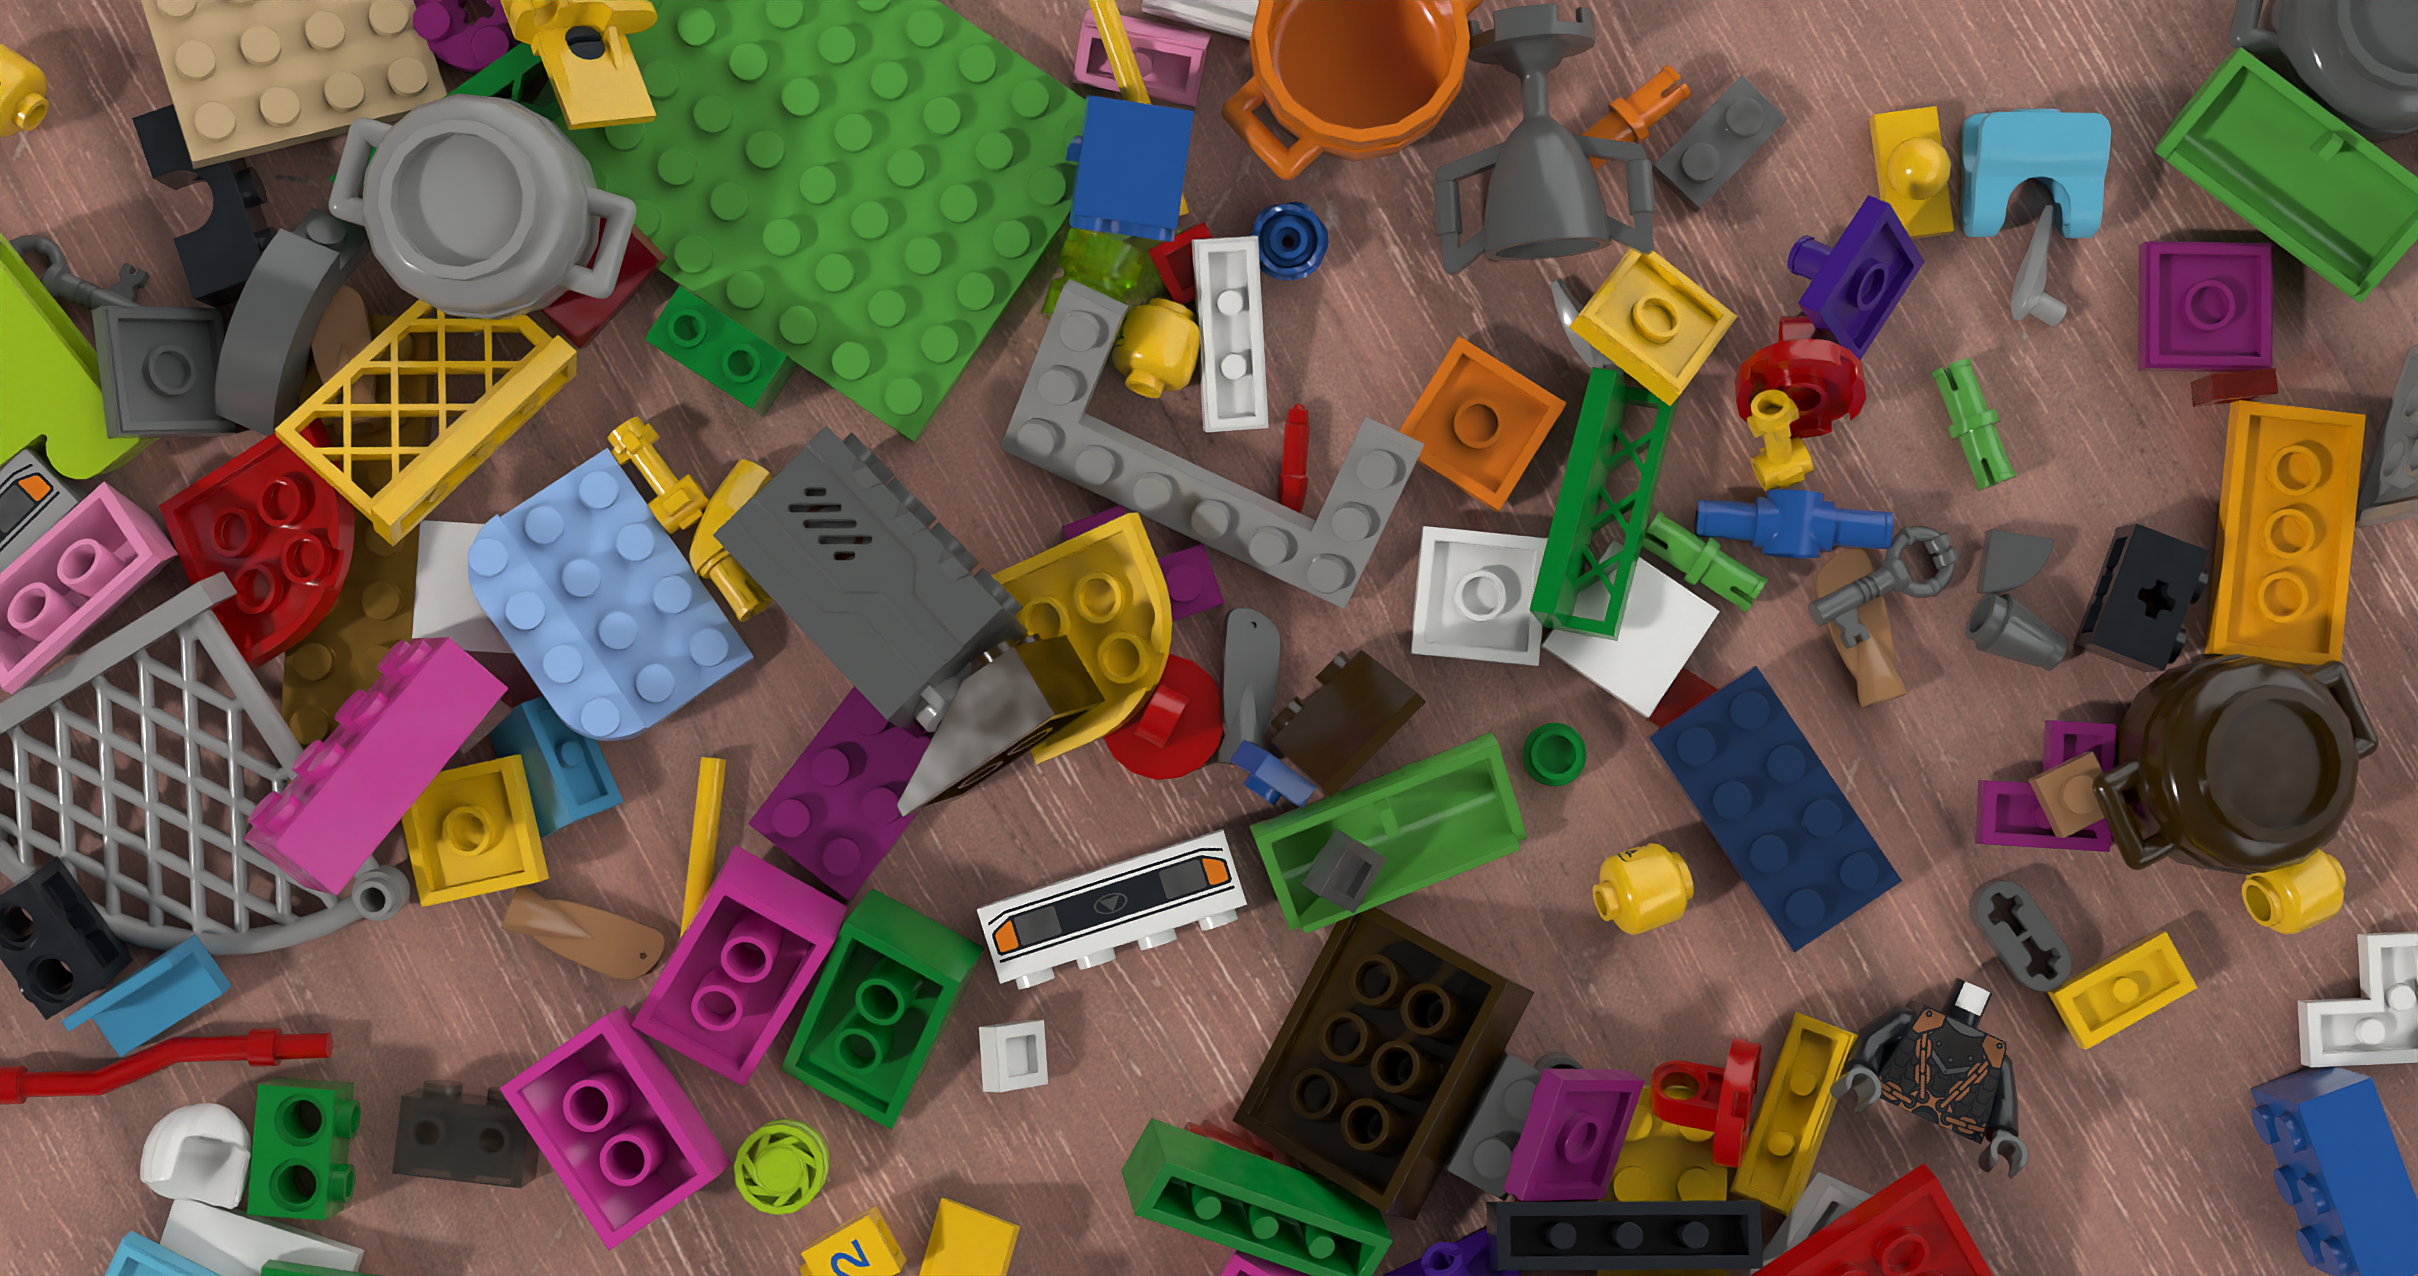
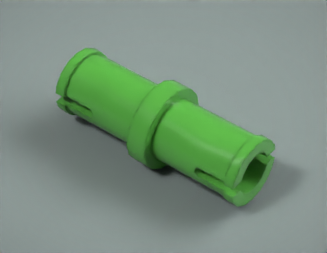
[1931,358,2017,491]
[1641,510,1768,613]

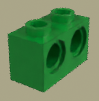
[644,285,798,418]
[247,1077,361,1220]

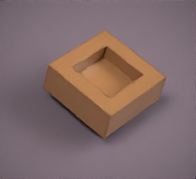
[2028,752,2104,838]

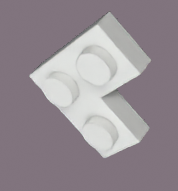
[2298,931,2418,1067]

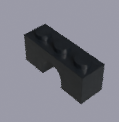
[132,104,277,308]

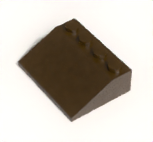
[1232,907,1534,1220]

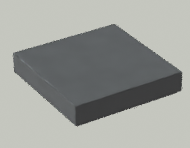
[92,306,238,439]

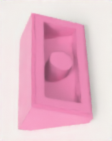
[1073,9,1211,107]

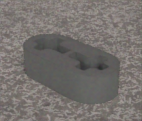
[1969,880,2071,991]

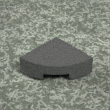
[1977,529,2054,594]

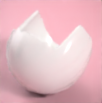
[140,1103,252,1209]

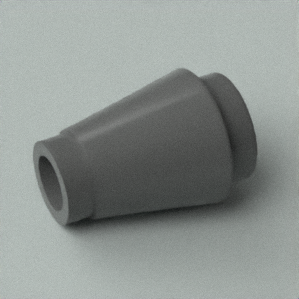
[1966,593,2068,671]

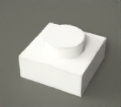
[979,1019,1048,1092]

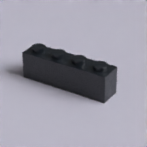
[1486,1200,1763,1270]

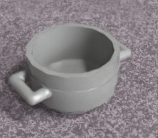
[328,94,637,320]

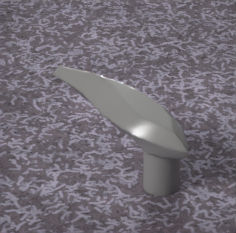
[2011,205,2067,327]
[1551,278,1625,381]

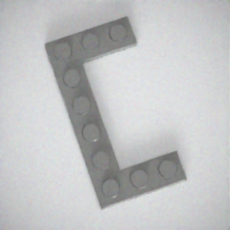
[1000,279,1424,609]

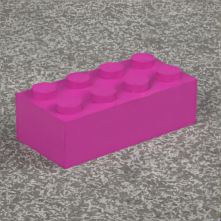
[243,637,508,896]

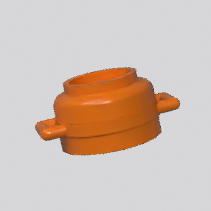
[1221,0,1484,180]

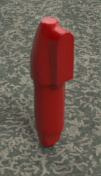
[1278,403,1310,513]

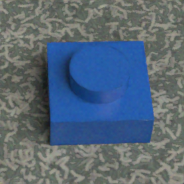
[1230,739,1316,808]

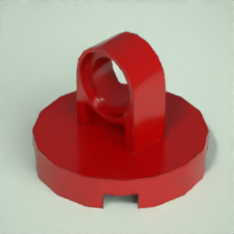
[1735,316,1867,439]
[1103,653,1224,780]
[1650,1037,1762,1169]

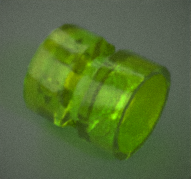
[1040,228,1147,341]

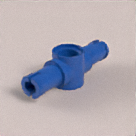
[1695,489,1893,559]

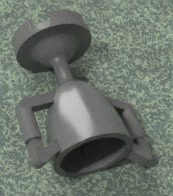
[1433,4,1655,276]

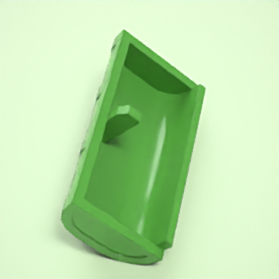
[2154,47,2418,304]
[1249,732,1528,934]

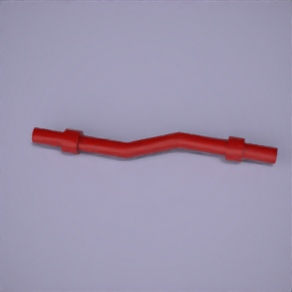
[0,1028,333,1105]

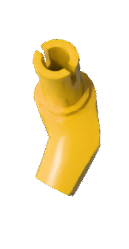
[689,459,774,622]

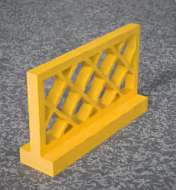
[275,299,577,547]

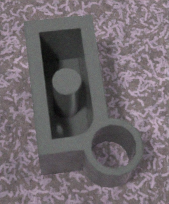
[1444,1050,1584,1201]

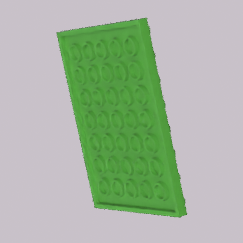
[532,0,1086,444]

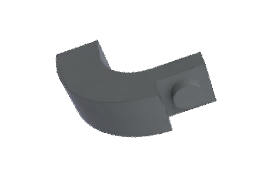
[215,208,371,436]

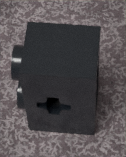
[2073,523,2209,672]

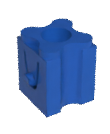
[1066,95,1194,242]

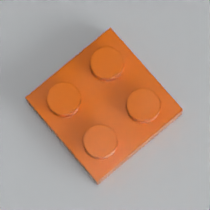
[1399,336,1567,513]

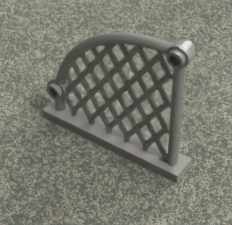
[0,572,410,956]

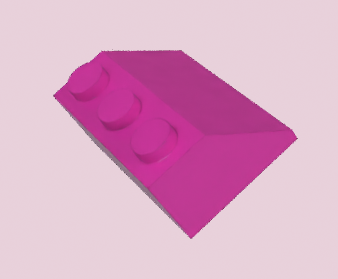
[499,1005,733,1251]

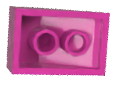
[631,845,847,1087]

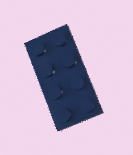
[1646,666,1902,953]

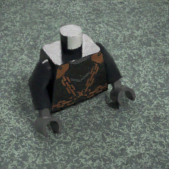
[1830,978,2029,1179]

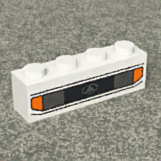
[977,829,1247,989]

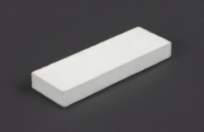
[1192,236,1269,432]
[159,1199,365,1276]

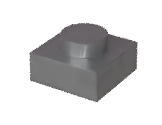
[1302,829,1387,914]

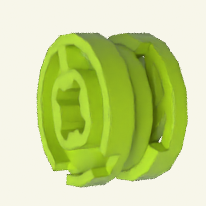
[734,1118,831,1215]

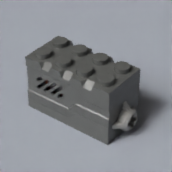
[713,425,1028,738]

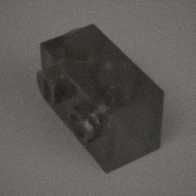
[392,1080,539,1188]

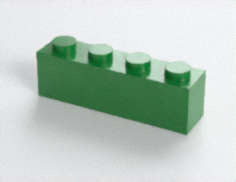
[1121,1118,1393,1276]

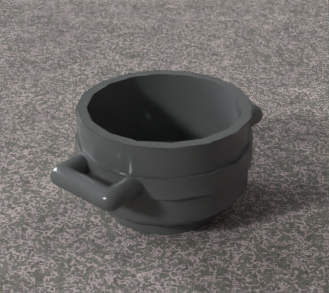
[2229,0,2418,143]

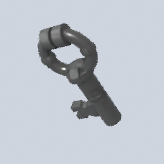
[9,235,150,310]
[1808,526,1960,649]

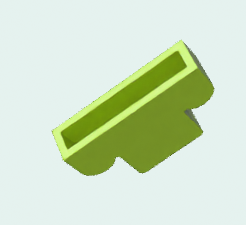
[0,232,160,479]

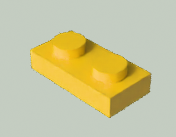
[2047,930,2198,1050]

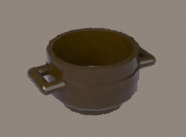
[2092,654,2379,875]

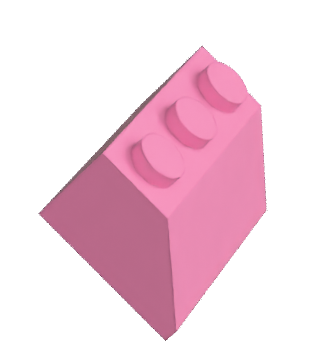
[0,481,178,695]

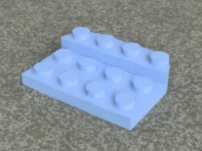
[468,448,754,741]

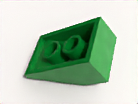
[780,888,985,1130]

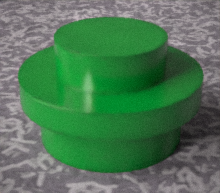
[1522,723,1587,786]

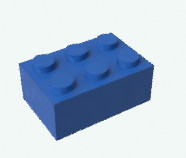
[2250,1066,2418,1276]

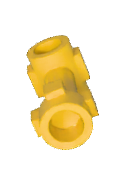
[1747,390,1814,492]
[607,416,710,534]

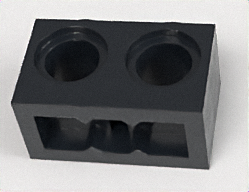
[0,856,134,1020]

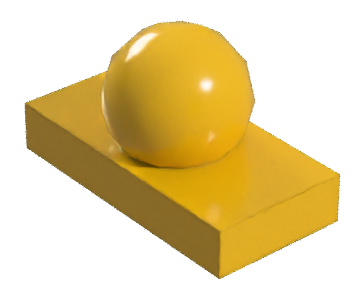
[1869,106,1954,239]

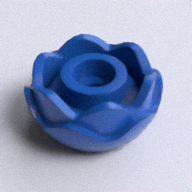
[1249,202,1329,281]

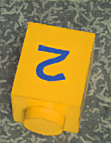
[800,1204,907,1276]

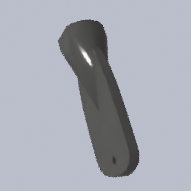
[1218,608,1281,765]

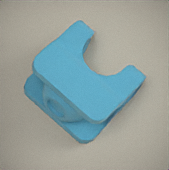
[1960,109,2111,238]

